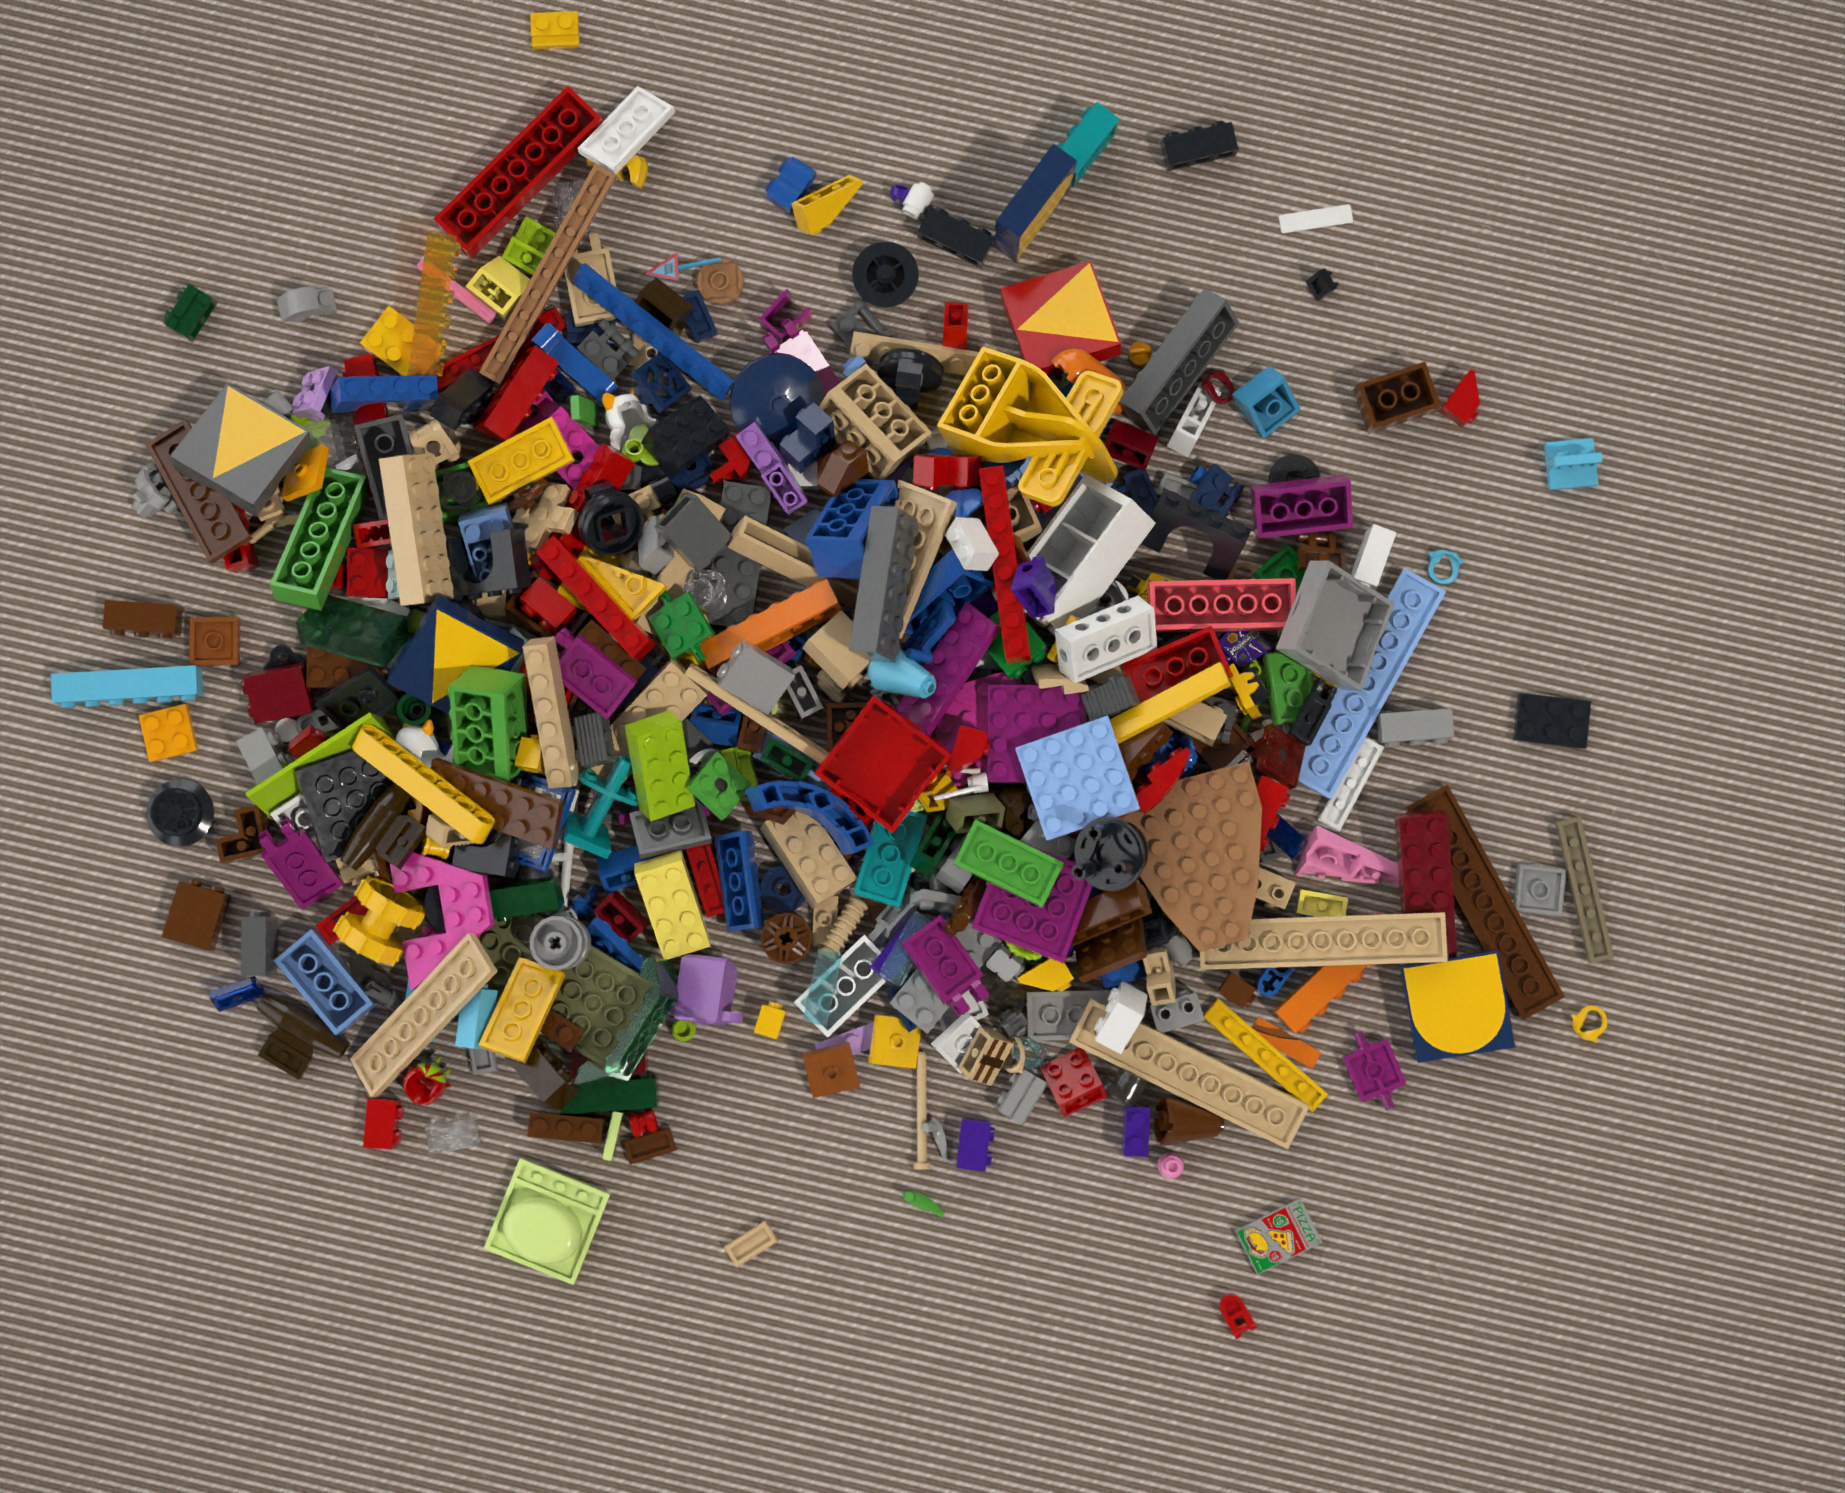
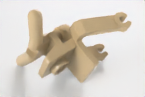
[249,475,299,544]

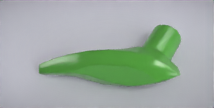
[902,1191,944,1217]

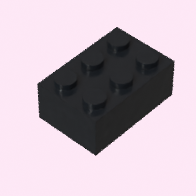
[641,395,731,478]

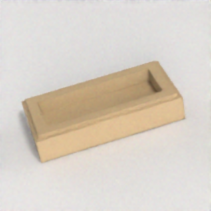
[724,1220,778,1268]

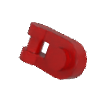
[1219,1293,1257,1340]

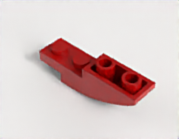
[1116,747,1191,819]

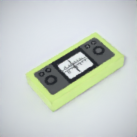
[602,1110,625,1161]

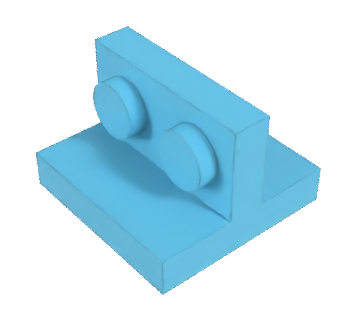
[1544,438,1603,491]

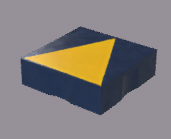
[387,594,524,714]

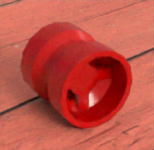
[628,1108,659,1138]

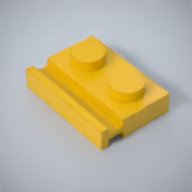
[530,11,580,50]

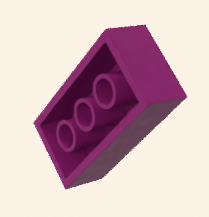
[1250,475,1353,538]

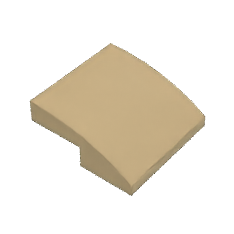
[1031,664,1089,694]

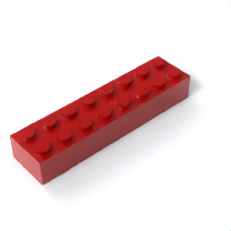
[433,86,603,259]

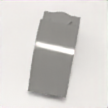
[277,286,337,322]

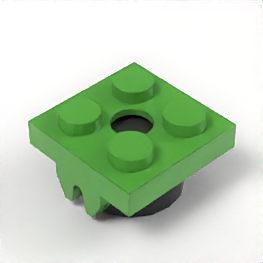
[686,752,752,820]

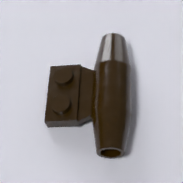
[340,782,427,871]
[256,993,350,1080]

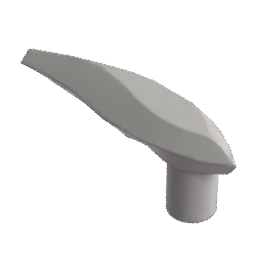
[922,1117,947,1162]

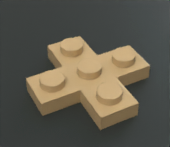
[512,483,579,552]

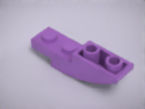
[736,422,808,516]

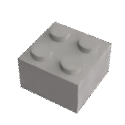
[236,728,293,784]

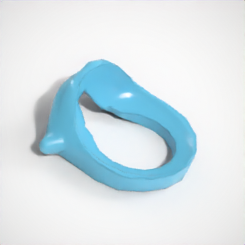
[1428,550,1464,584]

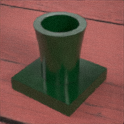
[393,693,446,734]

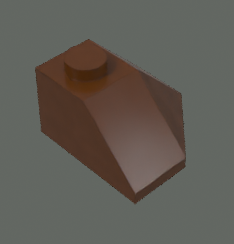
[817,440,869,497]

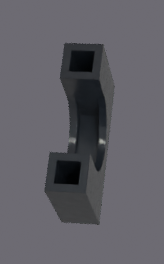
[1141,488,1252,580]
[446,528,532,601]
[452,778,532,878]

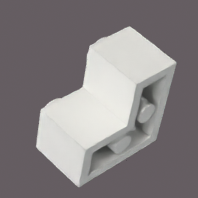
[1094,981,1148,1054]

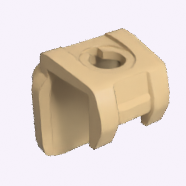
[408,419,461,471]

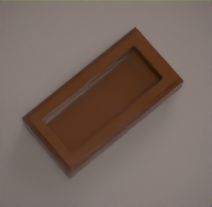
[623,1127,677,1165]

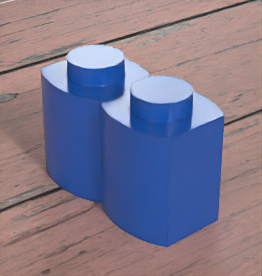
[765,156,817,215]

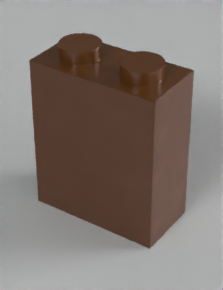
[162,878,231,951]

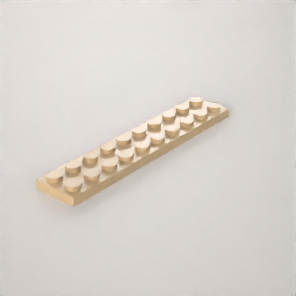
[1200,912,1448,970]
[1069,997,1310,1149]

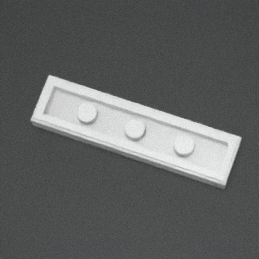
[1317,737,1384,832]

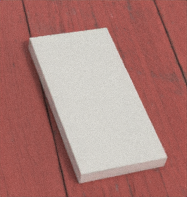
[578,86,675,175]

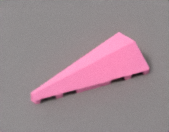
[1296,825,1399,886]

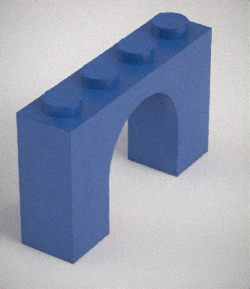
[330,375,438,413]

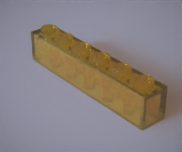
[407,231,461,377]

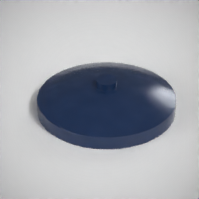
[730,353,825,450]

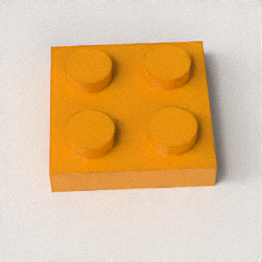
[139,704,199,762]

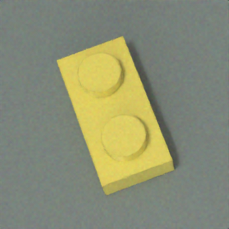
[1296,889,1348,917]

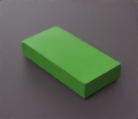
[570,395,599,428]

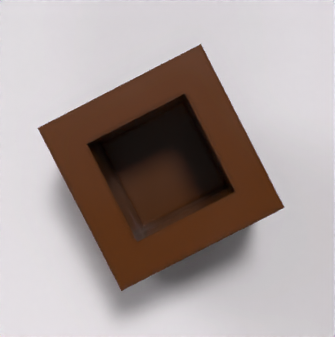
[1216,972,1256,1009]

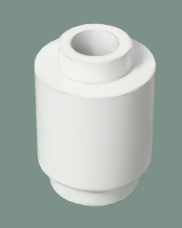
[902,182,934,220]

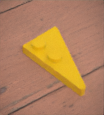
[579,555,668,620]

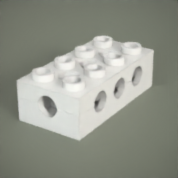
[1055,596,1157,684]

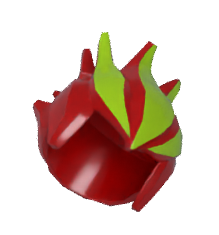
[403,1055,451,1106]

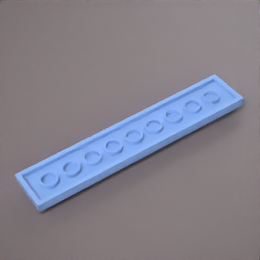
[1288,568,1446,800]

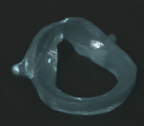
[1013,1036,1048,1071]

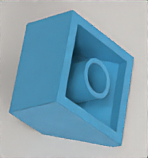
[1232,366,1301,439]

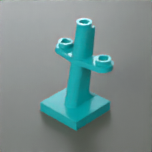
[562,755,638,859]

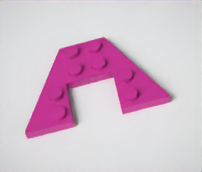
[390,851,495,990]

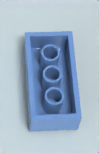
[274,929,379,1035]

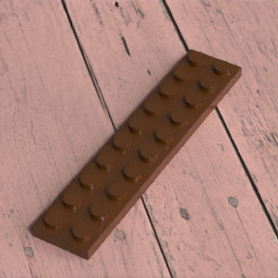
[1404,784,1565,1020]

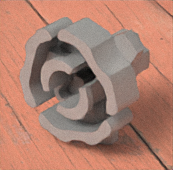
[133,463,182,518]

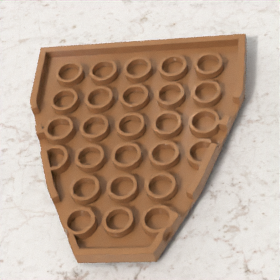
[1122,761,1262,952]

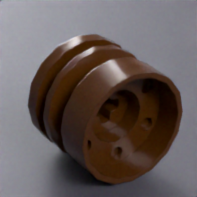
[760,913,813,964]

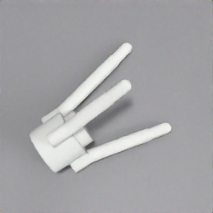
[934,765,989,800]

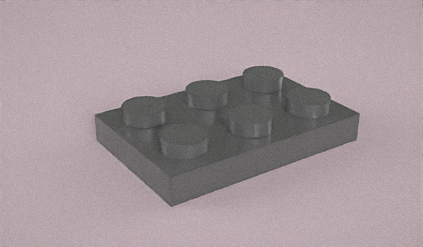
[629,798,712,859]

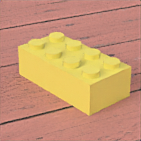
[634,850,711,960]

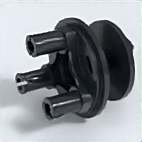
[1071,817,1149,891]

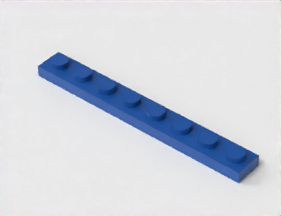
[573,263,735,401]

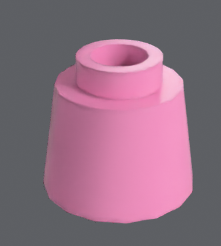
[1157,1152,1184,1179]

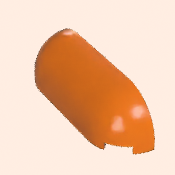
[1052,348,1127,415]

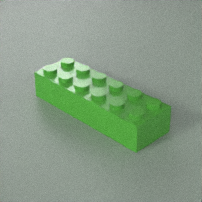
[269,467,370,610]

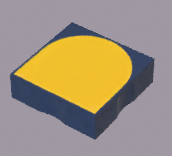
[993,143,1077,263]
[1399,949,1515,1063]

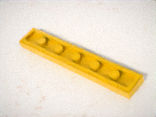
[1110,662,1231,744]
[1203,998,1328,1113]

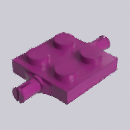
[1342,1030,1407,1111]

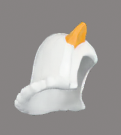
[602,388,660,453]
[395,719,446,768]

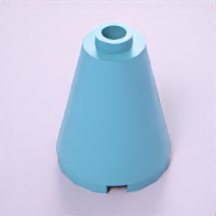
[867,648,936,698]

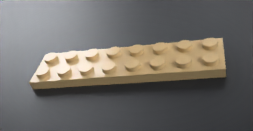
[350,933,497,1097]

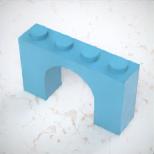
[405,979,498,1049]

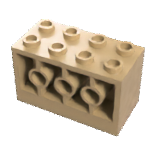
[819,364,932,480]

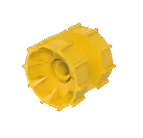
[333,875,426,966]

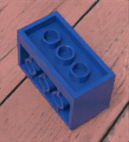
[806,479,899,579]

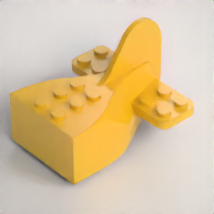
[937,346,1124,507]

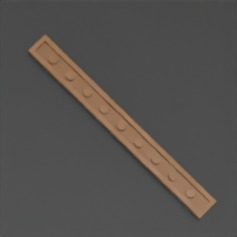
[479,163,617,385]

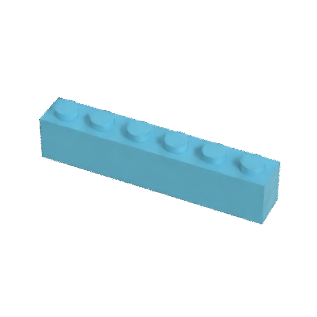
[51,665,203,708]

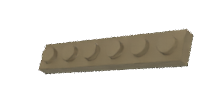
[1555,817,1614,963]

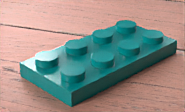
[853,810,928,909]

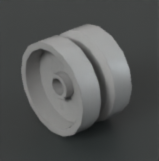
[530,916,591,970]

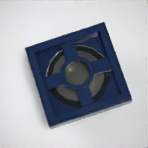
[630,352,692,413]

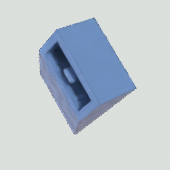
[458,502,514,581]

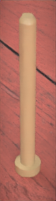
[914,1052,931,1169]

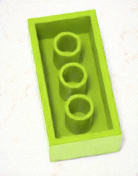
[625,710,695,821]

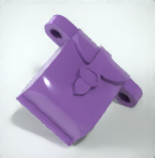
[663,954,743,1025]

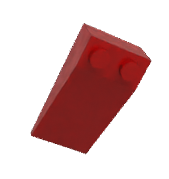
[1122,626,1234,704]

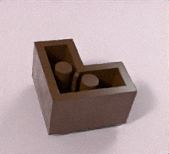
[827,702,867,752]
[215,805,271,864]

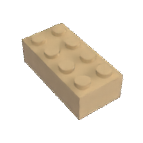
[760,811,857,909]

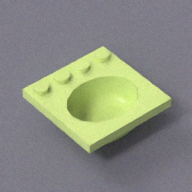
[484,1157,611,1285]

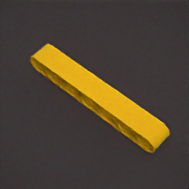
[352,724,495,844]

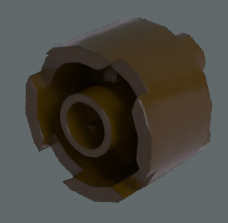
[997,782,1038,837]

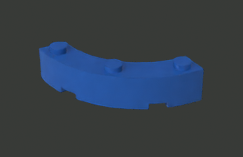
[745,781,875,855]

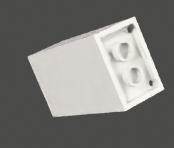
[1024,474,1156,636]

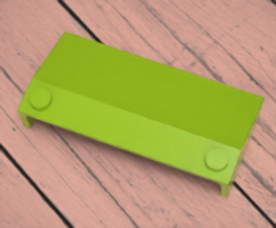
[245,713,396,820]

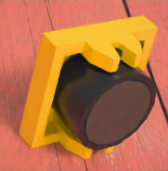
[1229,663,1270,720]

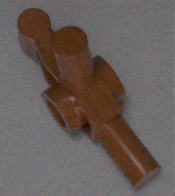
[507,478,548,511]

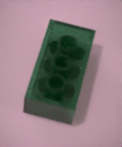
[296,595,409,668]

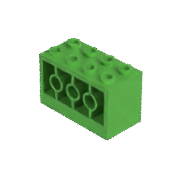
[448,665,529,782]

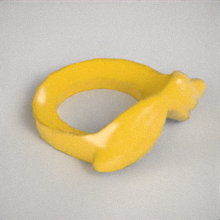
[1571,1005,1607,1043]

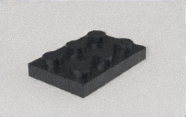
[315,665,402,730]
[1513,693,1591,749]

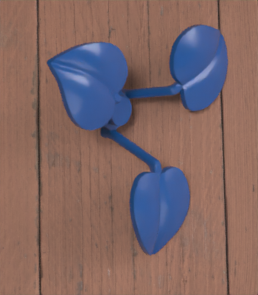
[923,448,1026,519]

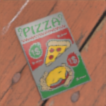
[1235,1198,1323,1275]

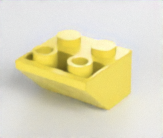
[466,255,530,321]

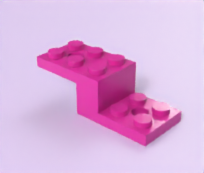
[517,391,600,490]

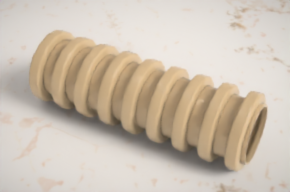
[817,897,868,962]

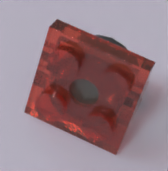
[1250,724,1306,790]

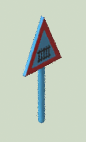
[644,253,722,283]

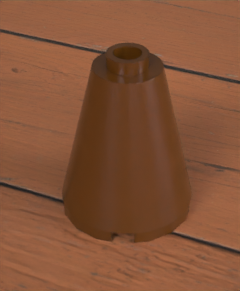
[1154,1097,1224,1146]

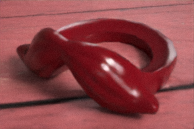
[1201,369,1234,405]

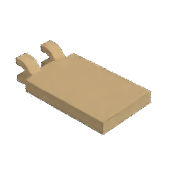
[565,233,617,327]

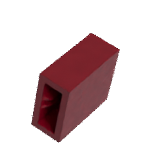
[241,662,316,724]

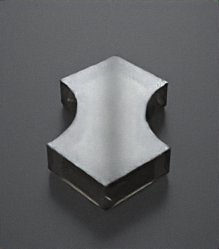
[980,970,1024,1012]

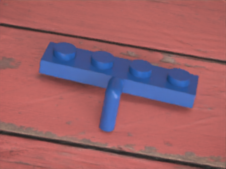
[901,599,956,663]

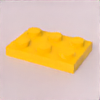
[360,306,446,376]

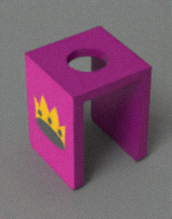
[759,289,812,344]

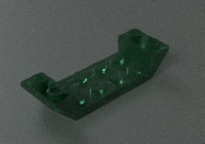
[574,954,679,1090]

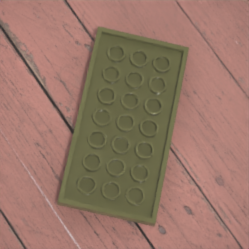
[478,913,661,1071]

